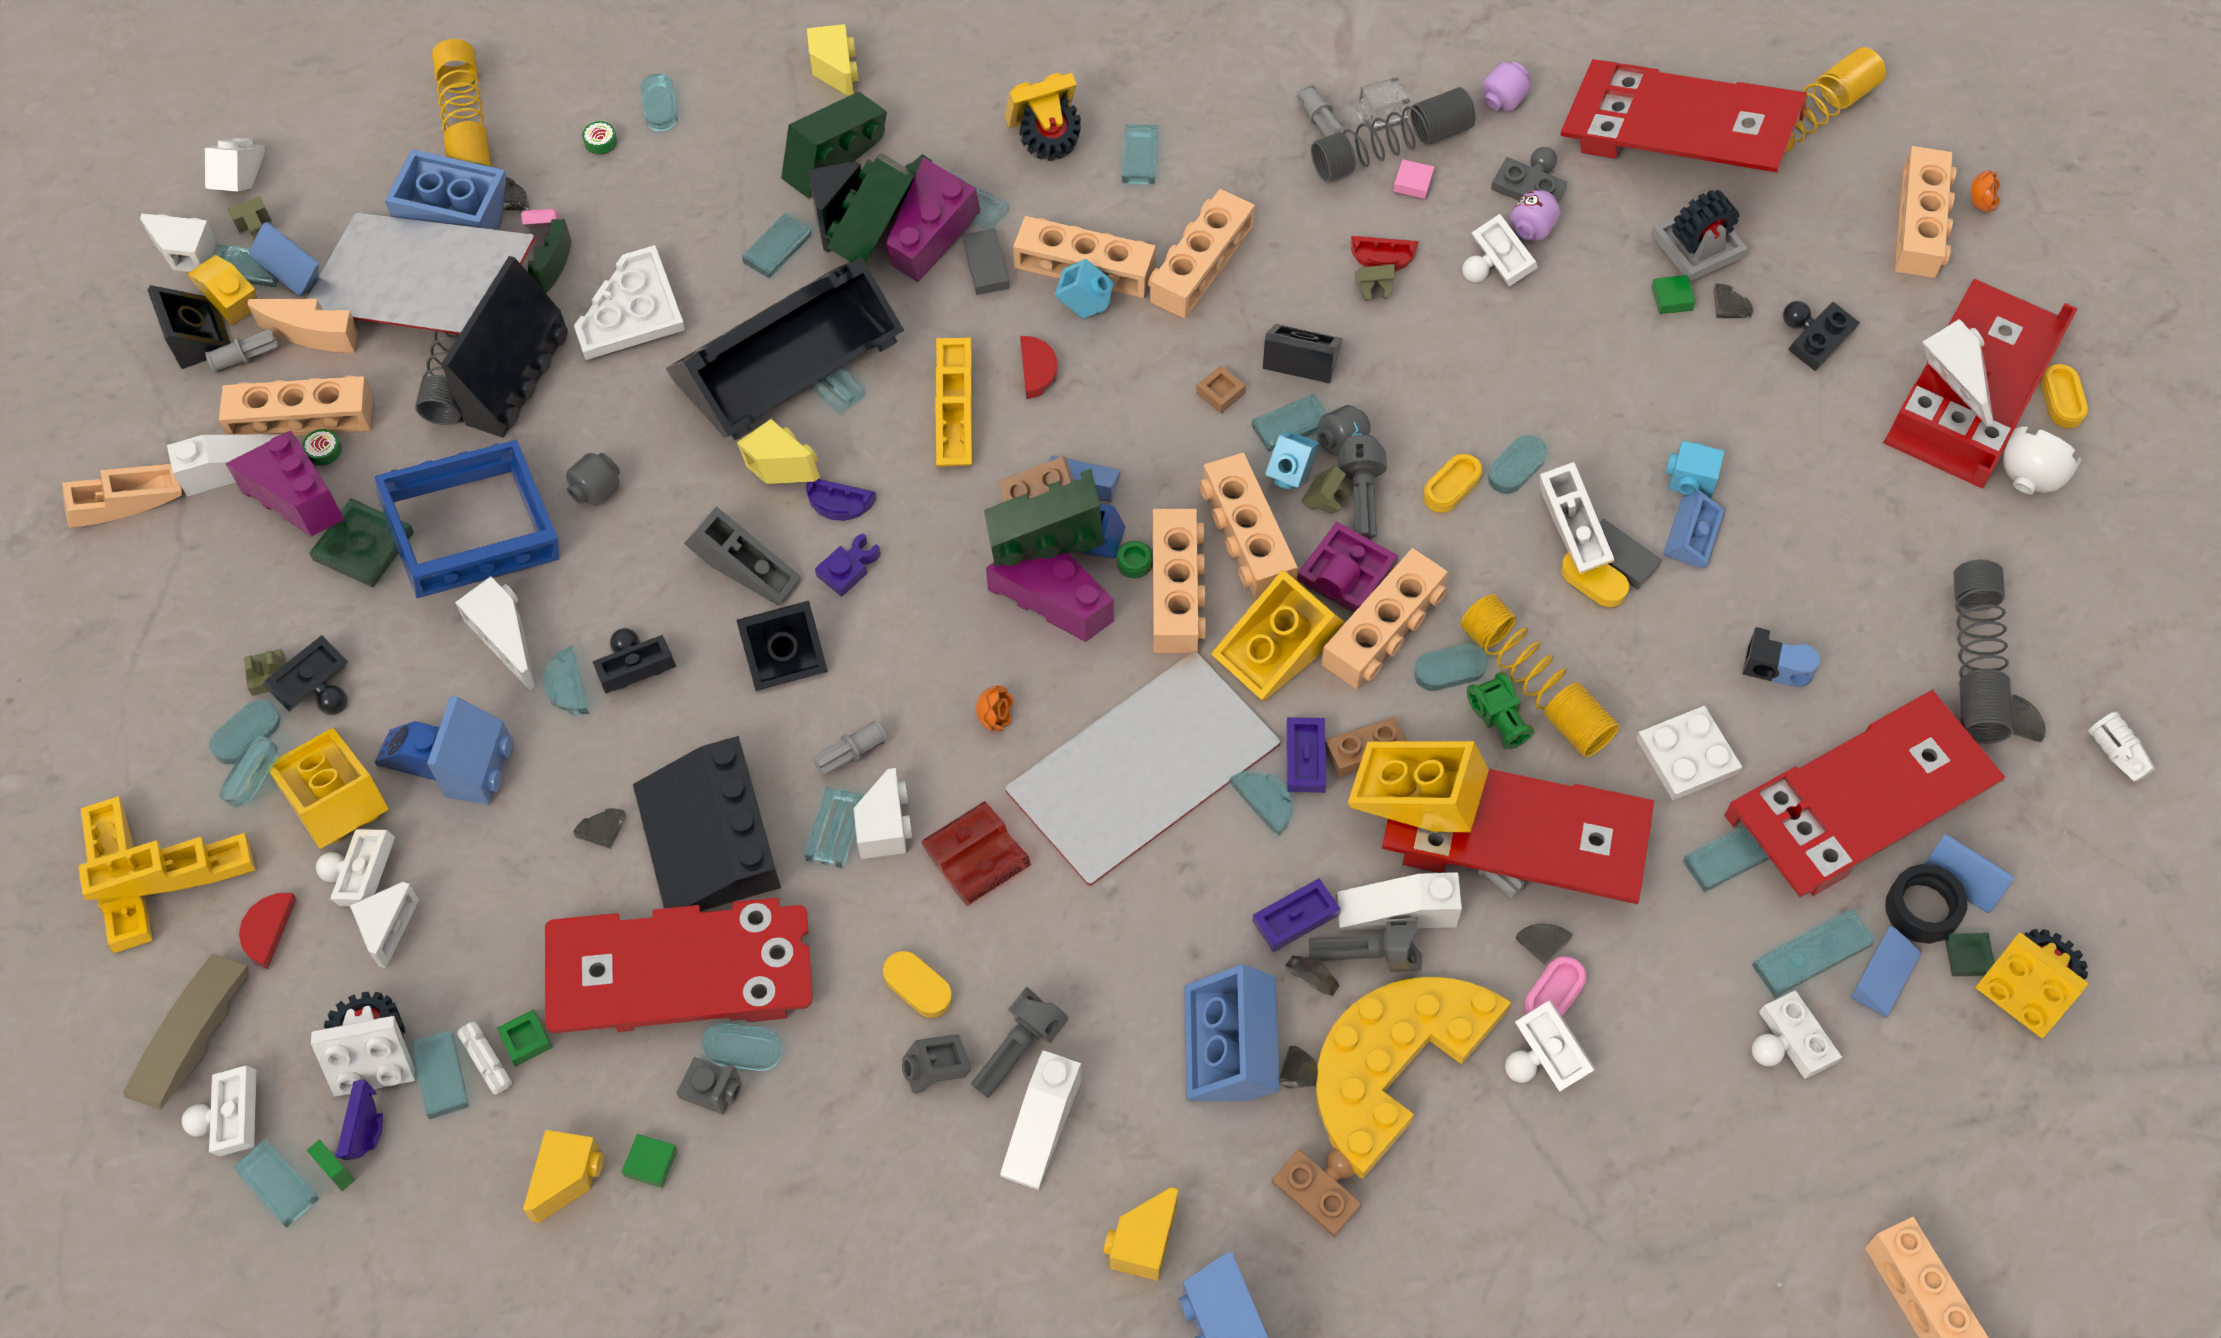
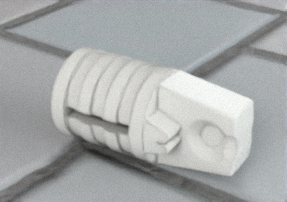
[2088,711,2155,782]

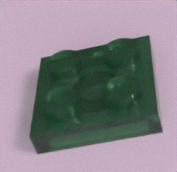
[309,498,414,588]

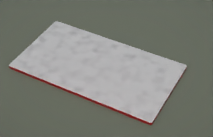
[307,213,535,334]
[1005,651,1280,885]

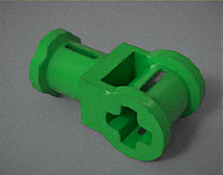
[1466,672,1534,749]

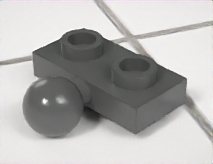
[1491,147,1567,203]

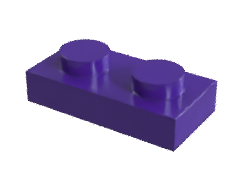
[1286,717,1326,793]
[1252,878,1340,952]

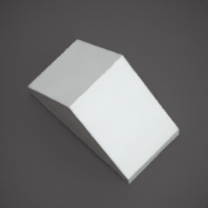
[350,882,419,969]

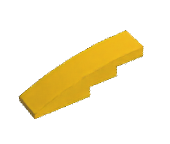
[935,337,972,467]
[81,796,153,953]
[78,833,255,900]

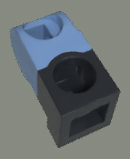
[1742,627,1820,687]

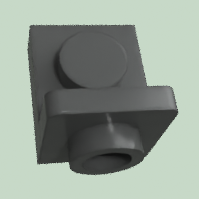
[902,1034,971,1093]
[677,1057,742,1115]

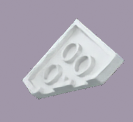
[574,245,685,360]

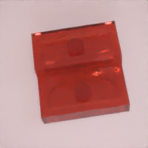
[921,801,1031,906]

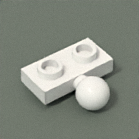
[1462,214,1538,287]
[316,829,395,906]
[1752,990,1842,1079]
[1505,1000,1595,1092]
[181,1065,257,1157]

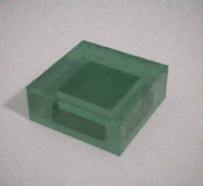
[1945,932,1995,977]

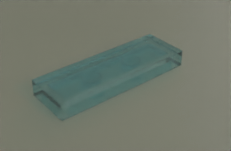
[1752,909,1876,998]

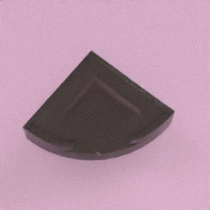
[503,177,530,211]
[1713,283,1753,318]
[2011,694,2046,742]
[573,808,626,849]
[1515,923,1573,965]
[1285,955,1340,996]
[1279,1046,1318,1088]

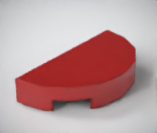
[1350,236,1419,271]
[1020,336,1058,399]
[239,893,297,969]

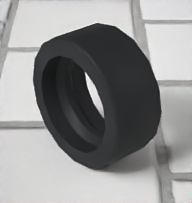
[1886,864,1967,944]

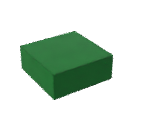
[1651,275,1695,314]
[497,1009,552,1067]
[621,1134,677,1188]
[306,1139,355,1191]

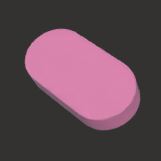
[1523,956,1586,1018]

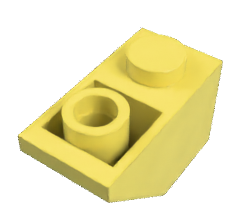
[807,24,859,96]
[737,419,820,484]

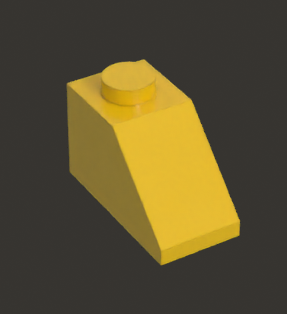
[187,255,258,326]
[523,1130,604,1223]
[1103,1187,1179,1281]

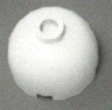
[2003,426,2082,495]

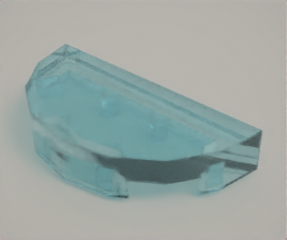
[543,645,589,715]
[1229,771,1292,837]

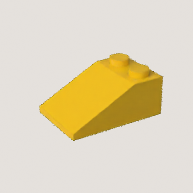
[1211,569,1346,701]
[265,727,389,849]
[1348,741,1489,832]

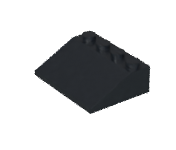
[441,256,568,438]
[633,736,781,911]

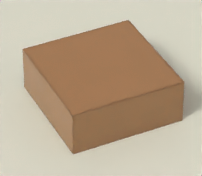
[1196,365,1246,413]

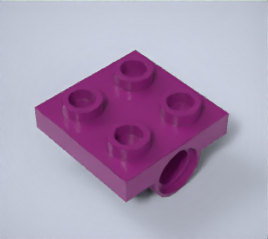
[1297,521,1398,613]

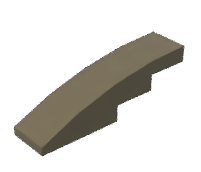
[124,954,249,1110]

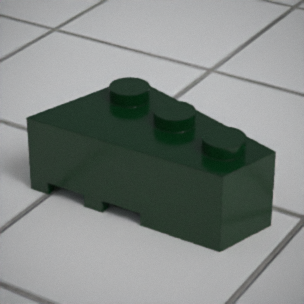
[781,91,887,199]
[825,153,916,263]
[984,469,1104,566]

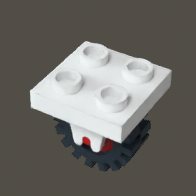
[311,991,415,1097]

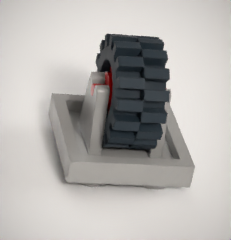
[1651,190,1748,282]

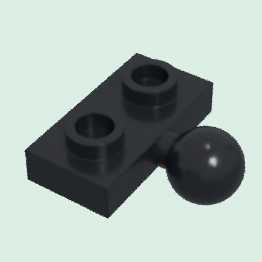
[1783,301,1860,371]
[592,628,676,694]
[263,635,348,715]

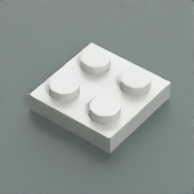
[1636,705,1742,801]

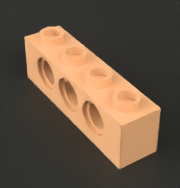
[1894,146,1957,278]
[1148,189,1255,319]
[1013,216,1156,298]
[219,376,373,436]
[1199,452,1298,599]
[1153,509,1205,653]
[1321,548,1448,690]
[1865,1217,1988,1338]

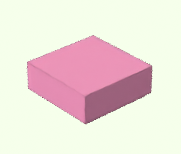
[1393,159,1435,199]
[521,209,562,228]

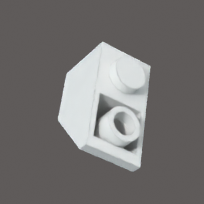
[205,138,265,192]
[140,213,218,272]
[853,768,912,859]

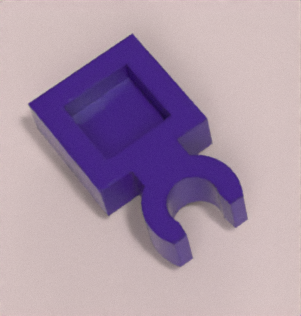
[815,533,881,597]

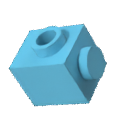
[1054,259,1115,319]
[1265,430,1320,490]
[1665,441,1724,498]

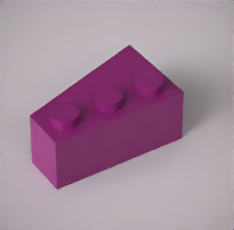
[886,157,981,282]
[225,430,345,536]
[986,553,1114,642]

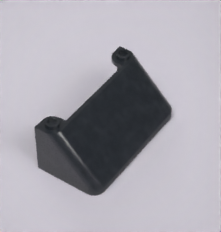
[666,257,904,440]

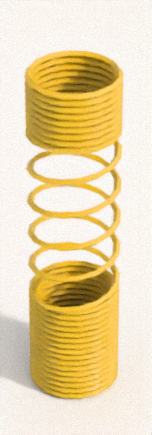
[432,39,492,167]
[1750,47,1886,154]
[1460,594,1620,757]

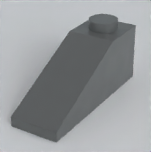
[684,506,801,605]

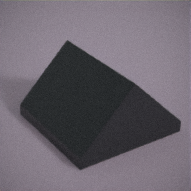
[807,161,863,253]
[147,285,231,369]
[1263,324,1343,384]
[736,600,828,691]

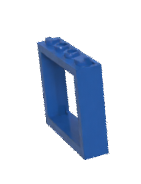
[375,440,559,599]

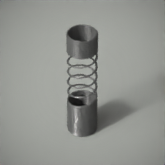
[1311,87,1476,182]
[415,331,461,425]
[1953,559,2014,744]

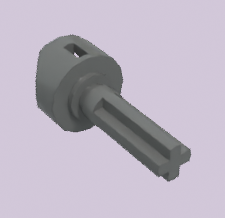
[1338,435,1387,540]
[1309,917,1422,972]
[971,987,1069,1098]

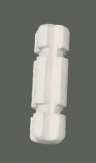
[457,1022,512,1095]

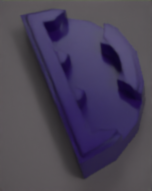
[806,479,877,521]
[336,1080,383,1160]

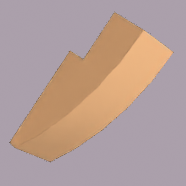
[247,299,359,353]
[62,464,182,528]

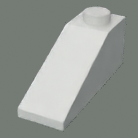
[1922,319,1994,426]
[167,434,282,497]
[1540,462,1614,574]
[455,576,536,691]
[1337,873,1462,931]
[1000,1050,1082,1191]

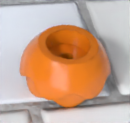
[1971,170,2000,212]
[976,685,1014,732]

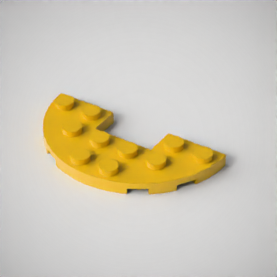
[1315,977,1511,1179]

